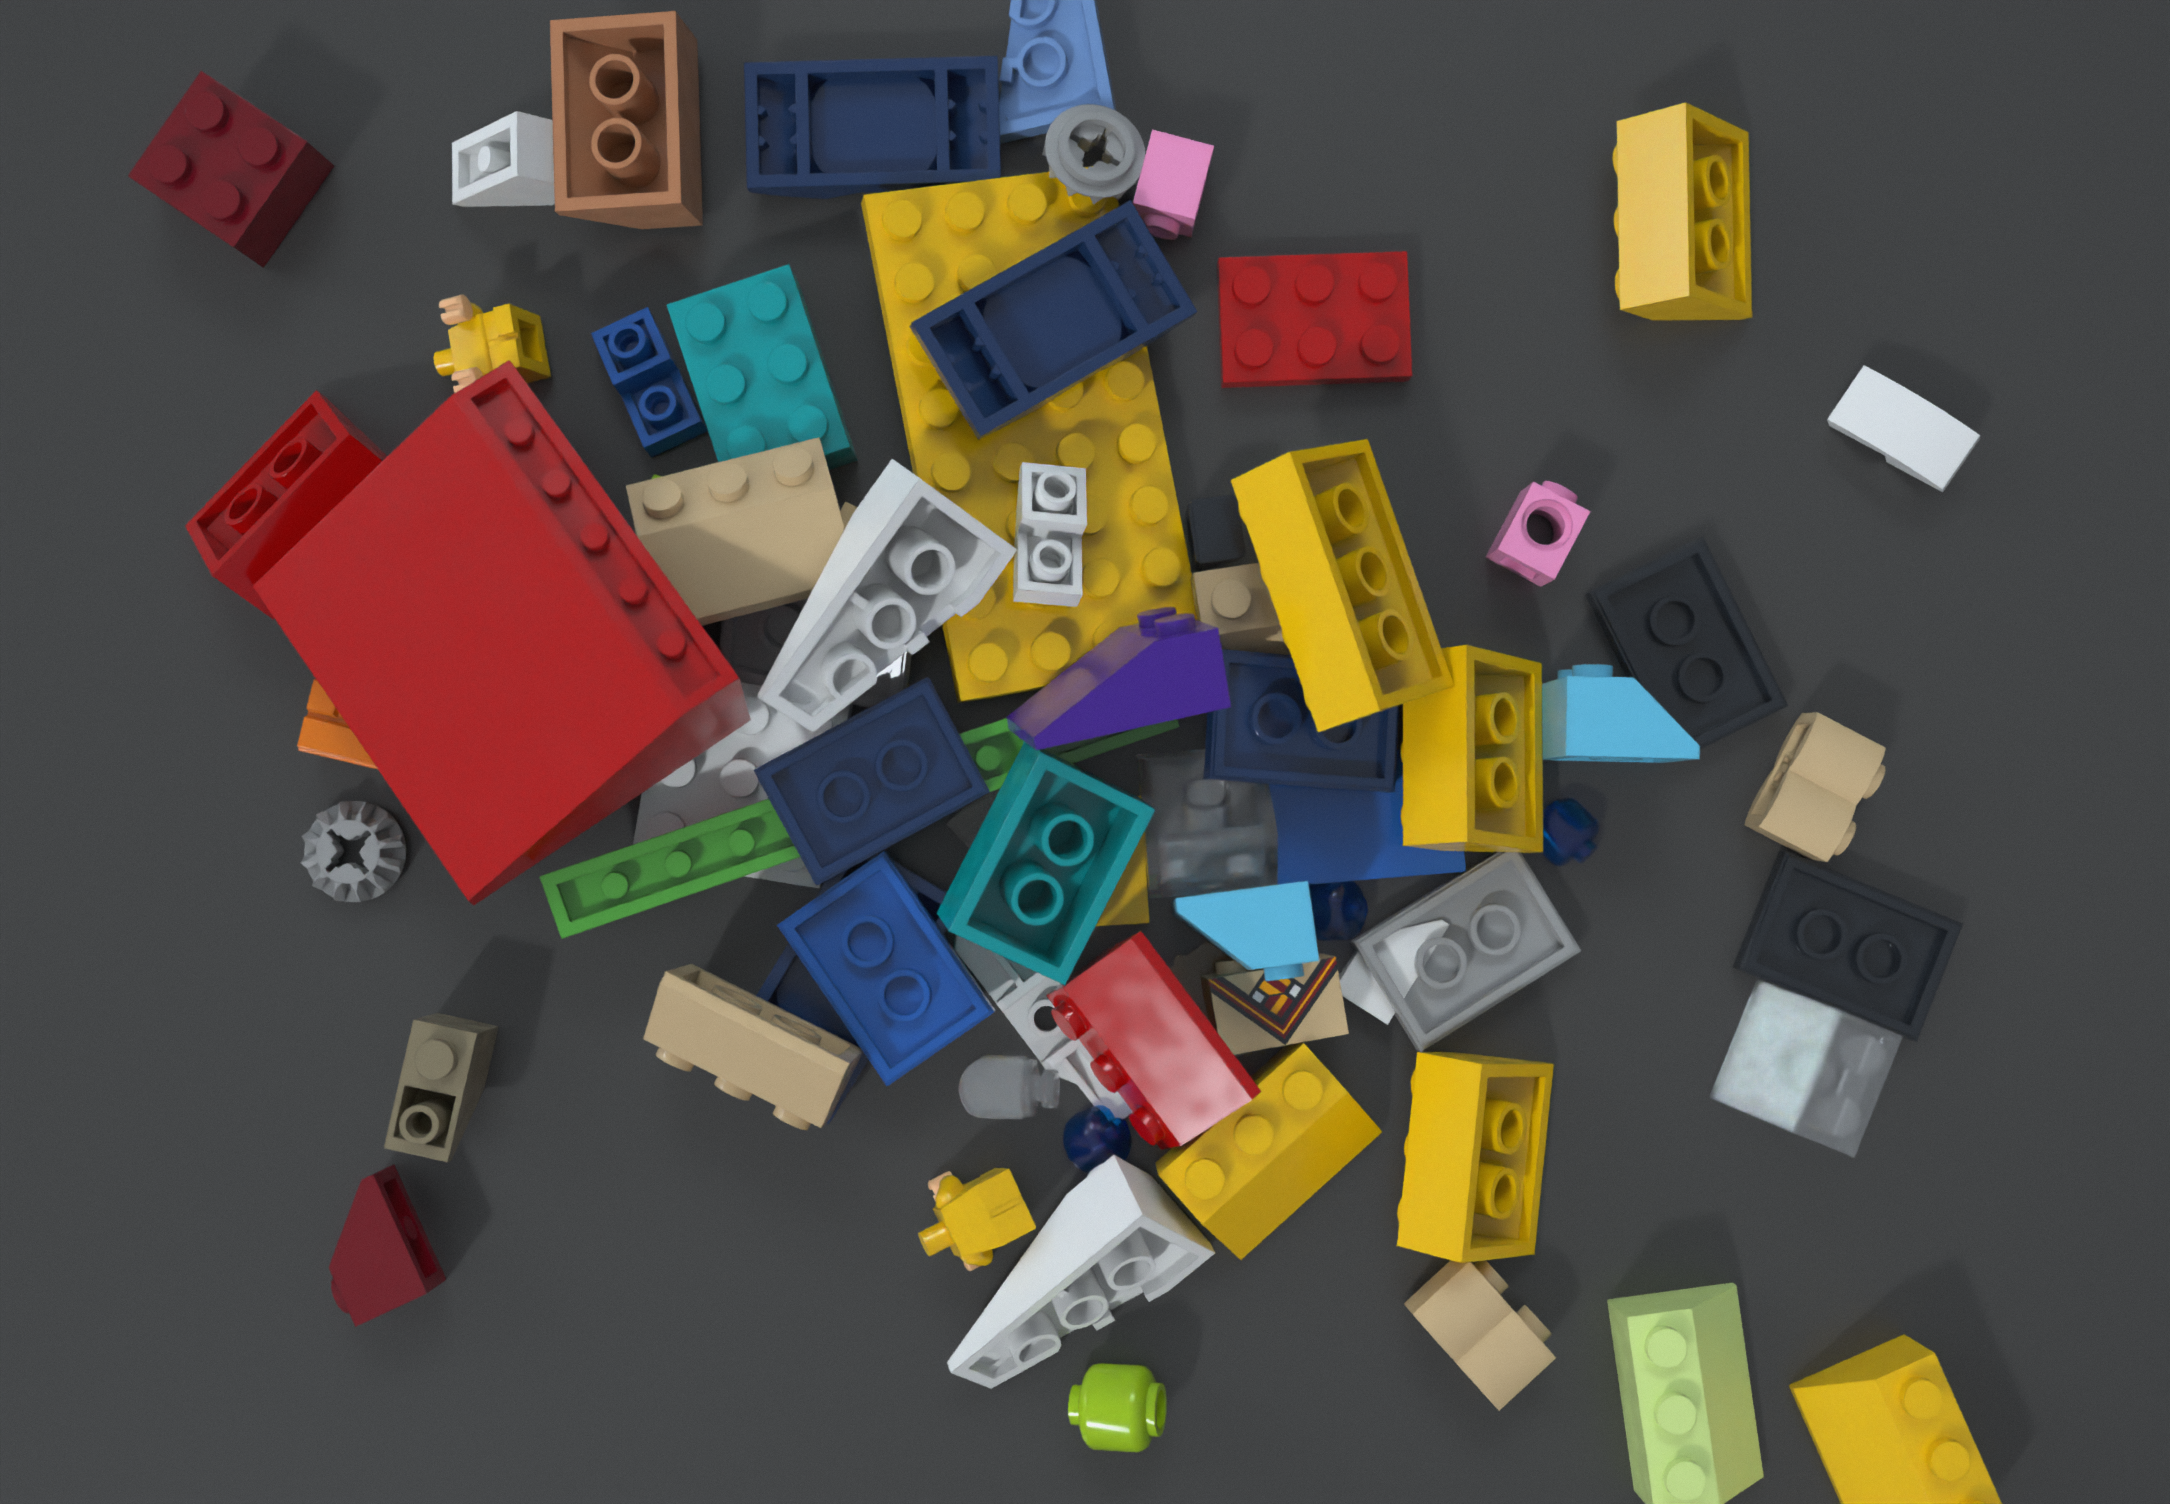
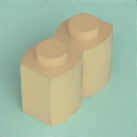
[1744,712,1886,862]
[1404,1260,1556,1411]

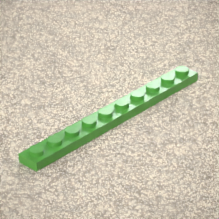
[539,718,1179,939]

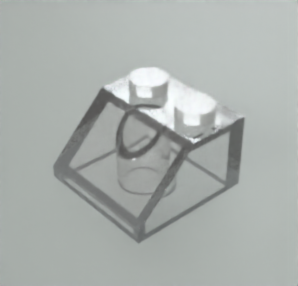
[1136,749,1278,899]
[1710,980,1903,1158]

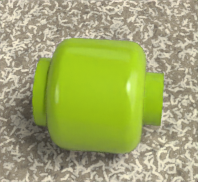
[1068,1363,1167,1452]

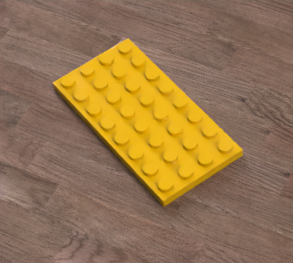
[861,166,1197,703]

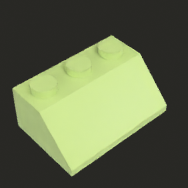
[1607,1283,1764,1504]

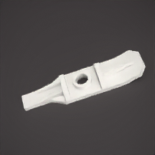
[954,934,1133,1128]

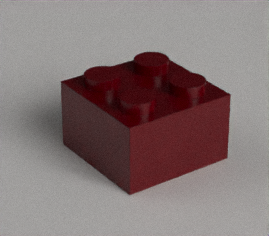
[128,71,334,268]

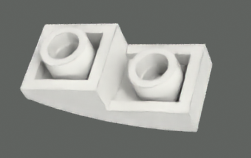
[1827,365,1980,492]
[1013,462,1087,607]

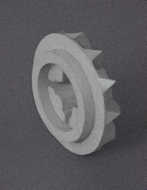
[1042,104,1145,205]
[300,801,406,902]

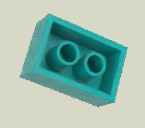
[667,264,858,470]
[937,741,1156,985]

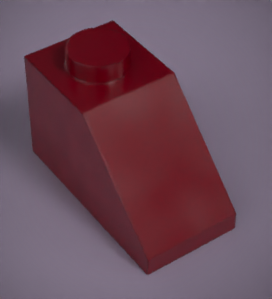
[329,1164,447,1327]

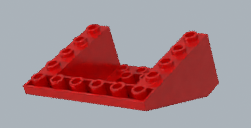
[253,360,751,905]

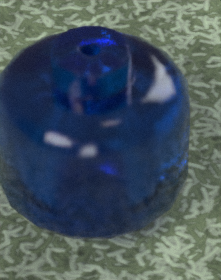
[1541,798,1600,867]
[1309,881,1368,941]
[1063,1105,1132,1173]

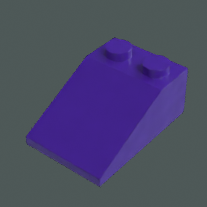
[1006,607,1231,750]

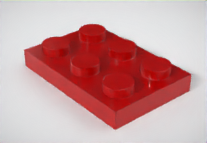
[1217,251,1412,388]

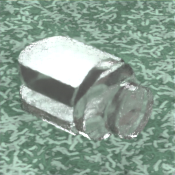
[958,1055,1060,1120]

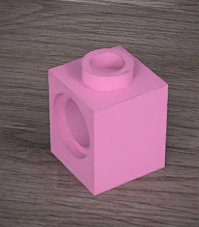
[1133,129,1214,240]
[1485,481,1591,587]

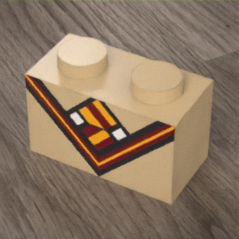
[1200,954,1349,1055]

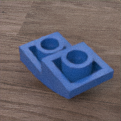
[591,307,708,458]

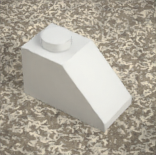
[452,111,555,207]

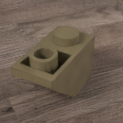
[384,1013,499,1162]

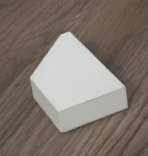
[1339,919,1450,1025]

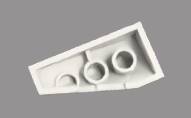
[757,459,1017,732]
[947,1155,1215,1389]

